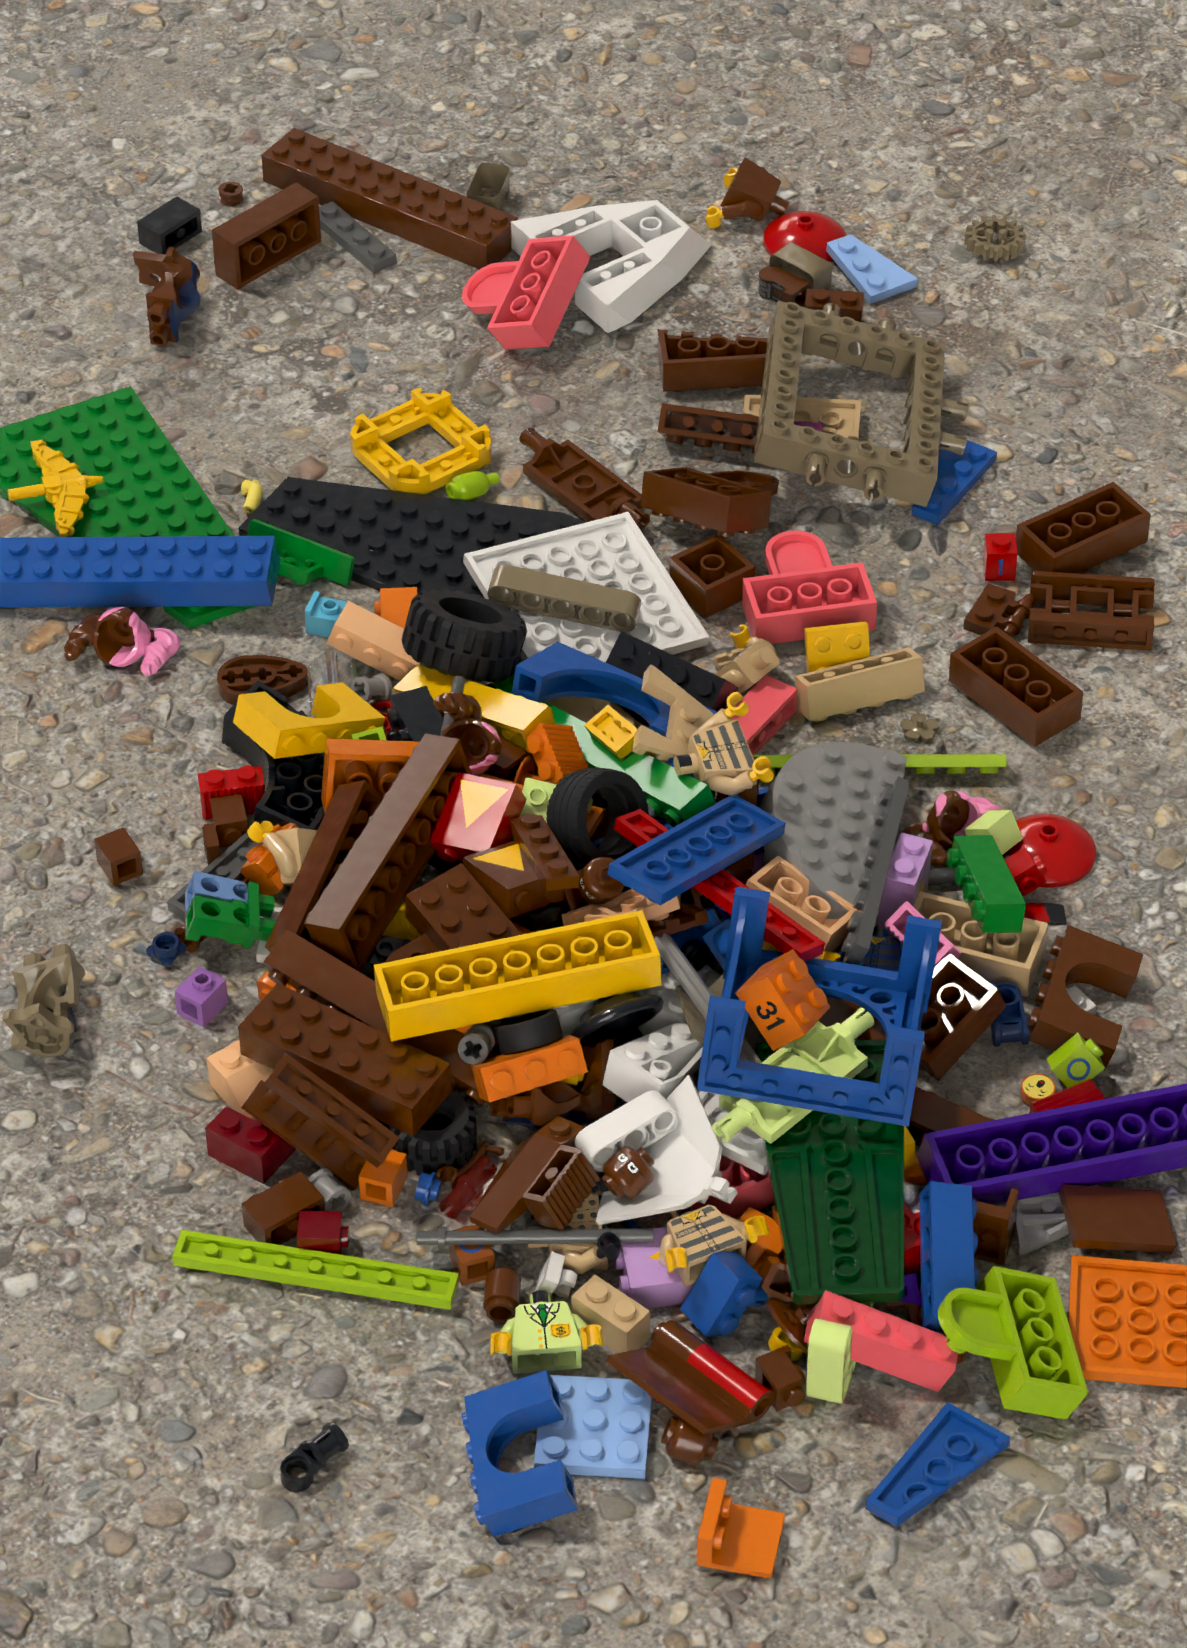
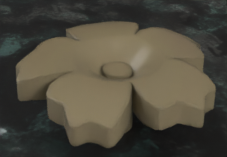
[900,712,939,742]

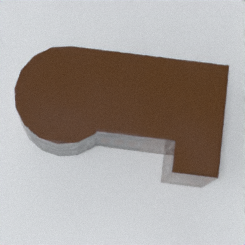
[758,266,810,307]

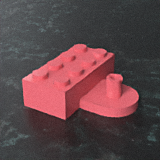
[462,235,591,349]
[742,530,877,644]

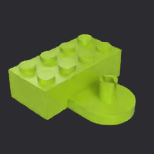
[938,1266,1088,1420]

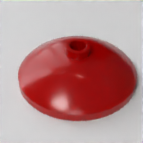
[763,211,846,266]
[1002,813,1096,888]

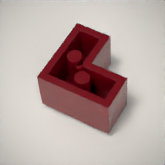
[205,1106,296,1184]

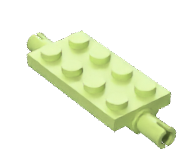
[712,1008,874,1144]

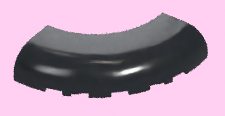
[222,681,325,830]

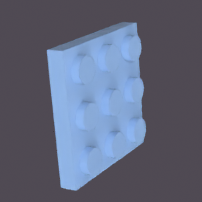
[534,1375,652,1479]

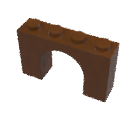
[1027,925,1143,1071]

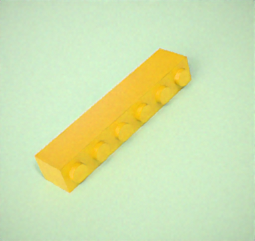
[393,664,556,753]

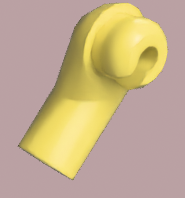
[241,479,263,514]

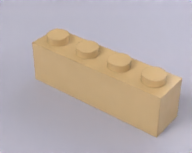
[794,647,925,722]

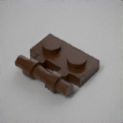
[963,584,1036,638]

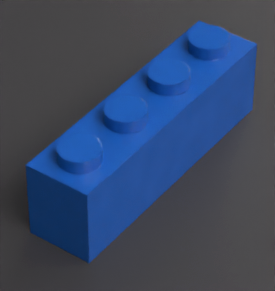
[919,1181,979,1332]

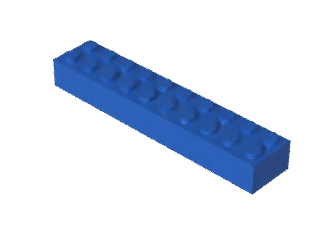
[0,536,280,607]

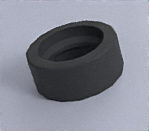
[494,1009,563,1054]

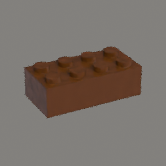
[212,182,321,290]
[1016,482,1151,574]
[949,626,1083,747]

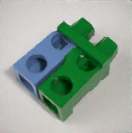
[185,871,275,949]

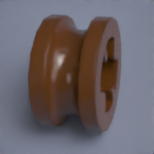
[218,182,243,206]

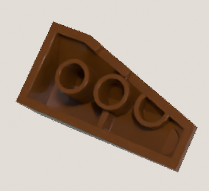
[470,1116,585,1234]

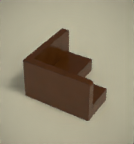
[973,1188,1019,1266]

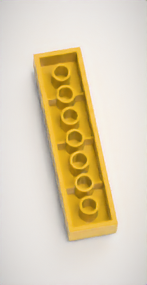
[373,910,662,1042]

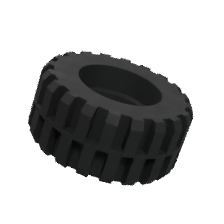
[401,589,527,682]

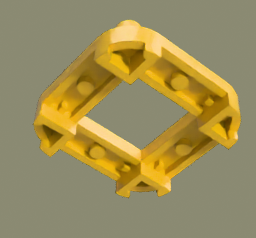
[350,388,491,494]

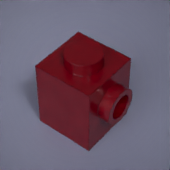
[297,1210,350,1255]

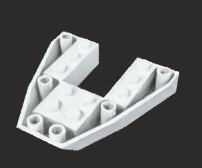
[511,200,712,333]
[507,964,721,1102]

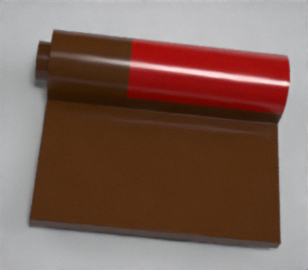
[606,1320,774,1435]

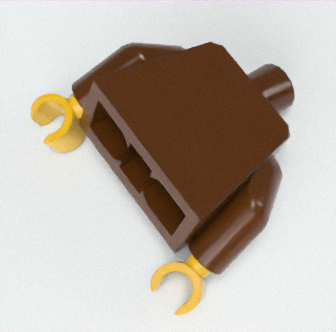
[705,157,790,228]

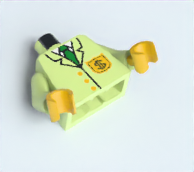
[490,1290,604,1374]

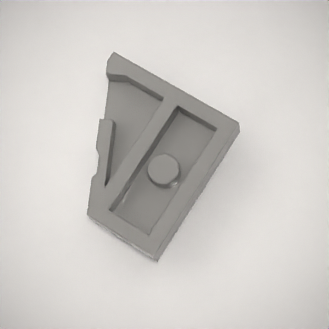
[1015,1192,1070,1255]

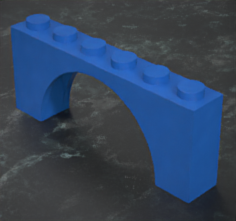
[512,642,717,764]

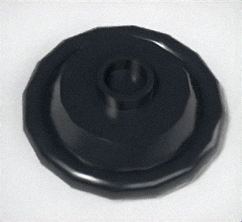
[570,992,664,1047]

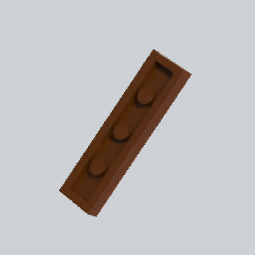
[510,814,579,892]

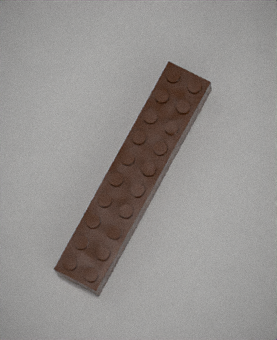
[261,128,518,270]

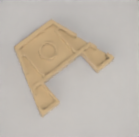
[632,665,714,762]

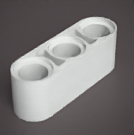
[575,1090,679,1172]

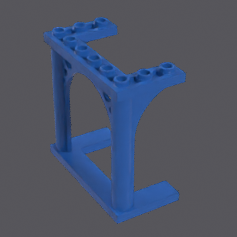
[697,887,942,1127]

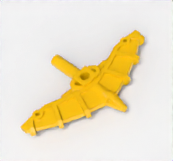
[7,440,103,537]

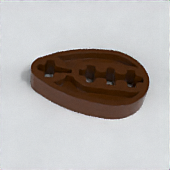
[217,655,308,705]

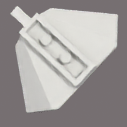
[596,1075,738,1225]

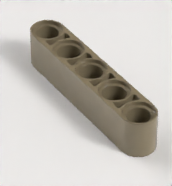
[487,565,641,632]

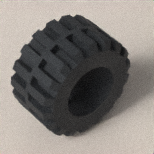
[389,1087,477,1177]

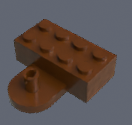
[640,467,779,537]
[385,863,522,963]

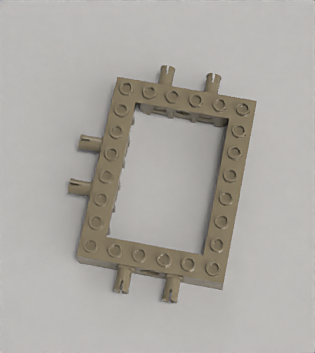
[753,301,969,507]

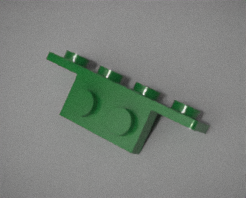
[247,519,355,586]

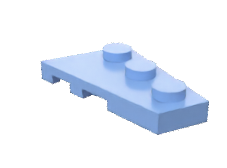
[826,234,918,304]

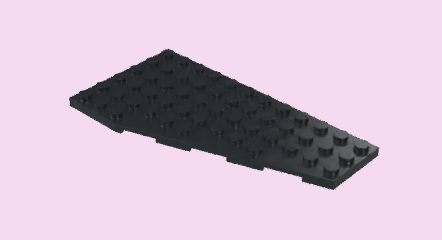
[238,477,586,598]

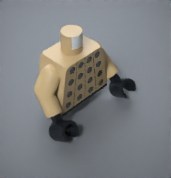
[526,1171,621,1274]

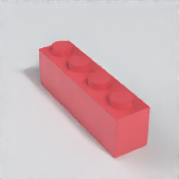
[732,675,797,755]
[804,1290,958,1392]

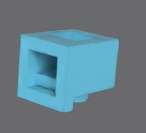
[305,591,347,638]

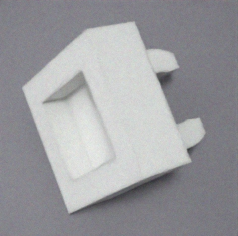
[535,1252,578,1298]

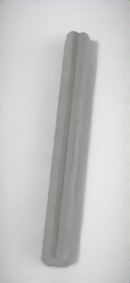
[654,933,761,1063]

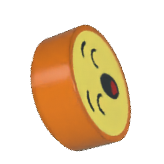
[1020,1074,1056,1106]

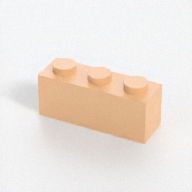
[326,600,422,681]

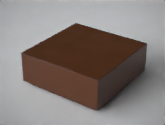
[202,823,220,865]

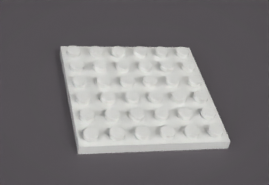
[463,512,709,663]

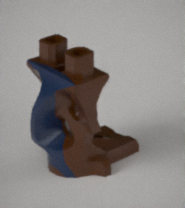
[133,247,201,346]
[490,1039,618,1132]

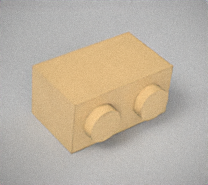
[571,1275,650,1353]

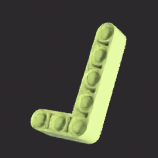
[806,1302,875,1404]

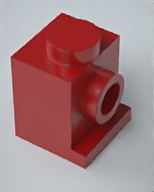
[1004,847,1048,897]

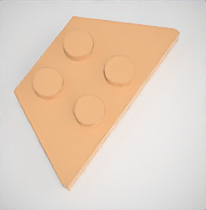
[561,889,681,926]

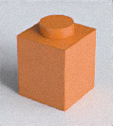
[359,1149,408,1207]

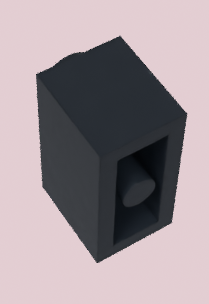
[137,196,202,255]

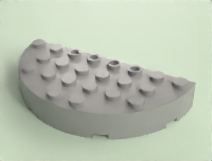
[759,742,907,944]

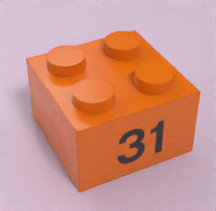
[736,949,830,1051]

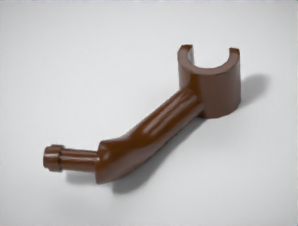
[437,1141,505,1191]

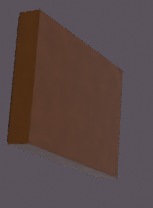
[1059,1184,1177,1254]

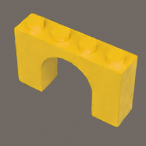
[233,682,385,759]

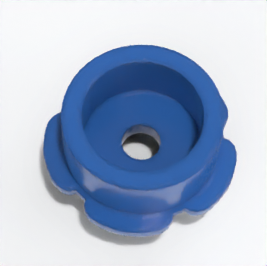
[415,1172,442,1206]

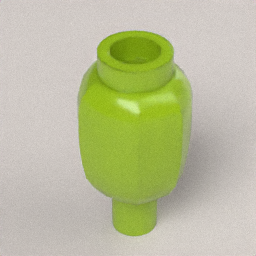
[446,471,500,501]

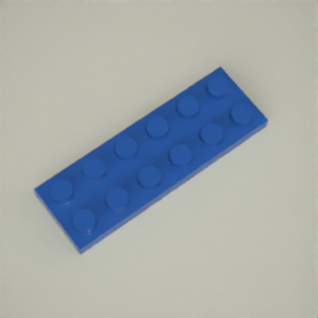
[607,795,786,905]

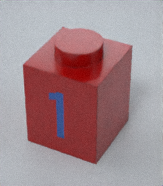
[983,533,1018,581]

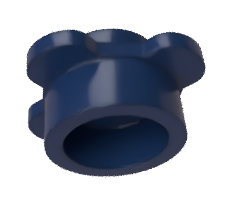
[146,932,187,965]

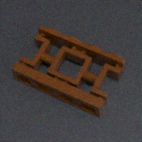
[1027,571,1155,651]

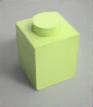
[964,810,1023,855]

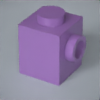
[174,966,228,1027]

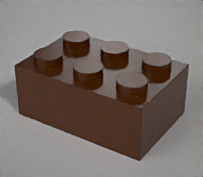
[883,952,1006,1081]

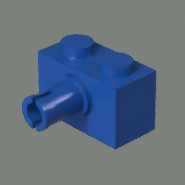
[680,1252,768,1337]

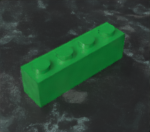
[947,835,1026,933]

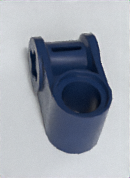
[990,982,1029,1047]

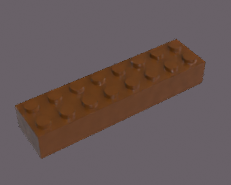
[304,733,472,972]

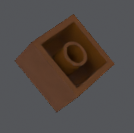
[669,535,755,618]

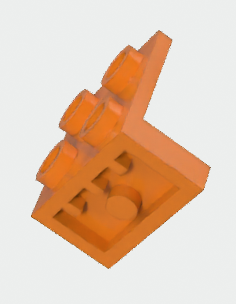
[697,1478,785,1578]

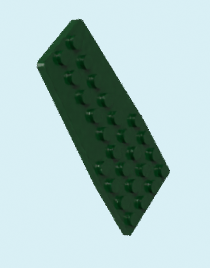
[755,1039,904,1304]

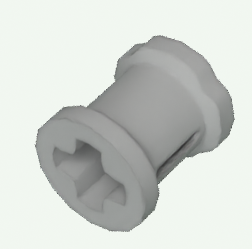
[351,674,392,703]
[308,1168,351,1212]

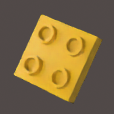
[804,621,870,673]

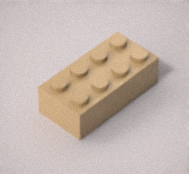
[900,891,1048,997]

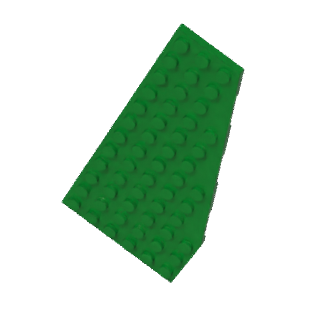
[0,386,274,629]

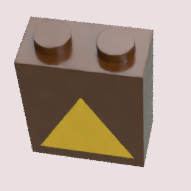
[463,840,565,919]

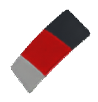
[1024,903,1067,924]

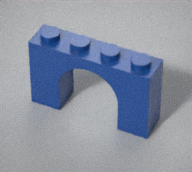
[462,1370,578,1537]

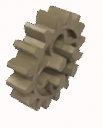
[964,215,1026,262]

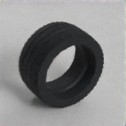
[546,768,649,867]

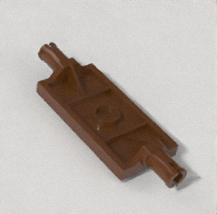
[519,427,650,530]

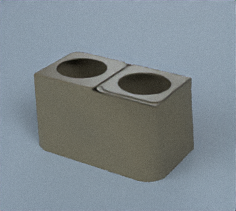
[467,163,510,211]
[769,242,832,295]

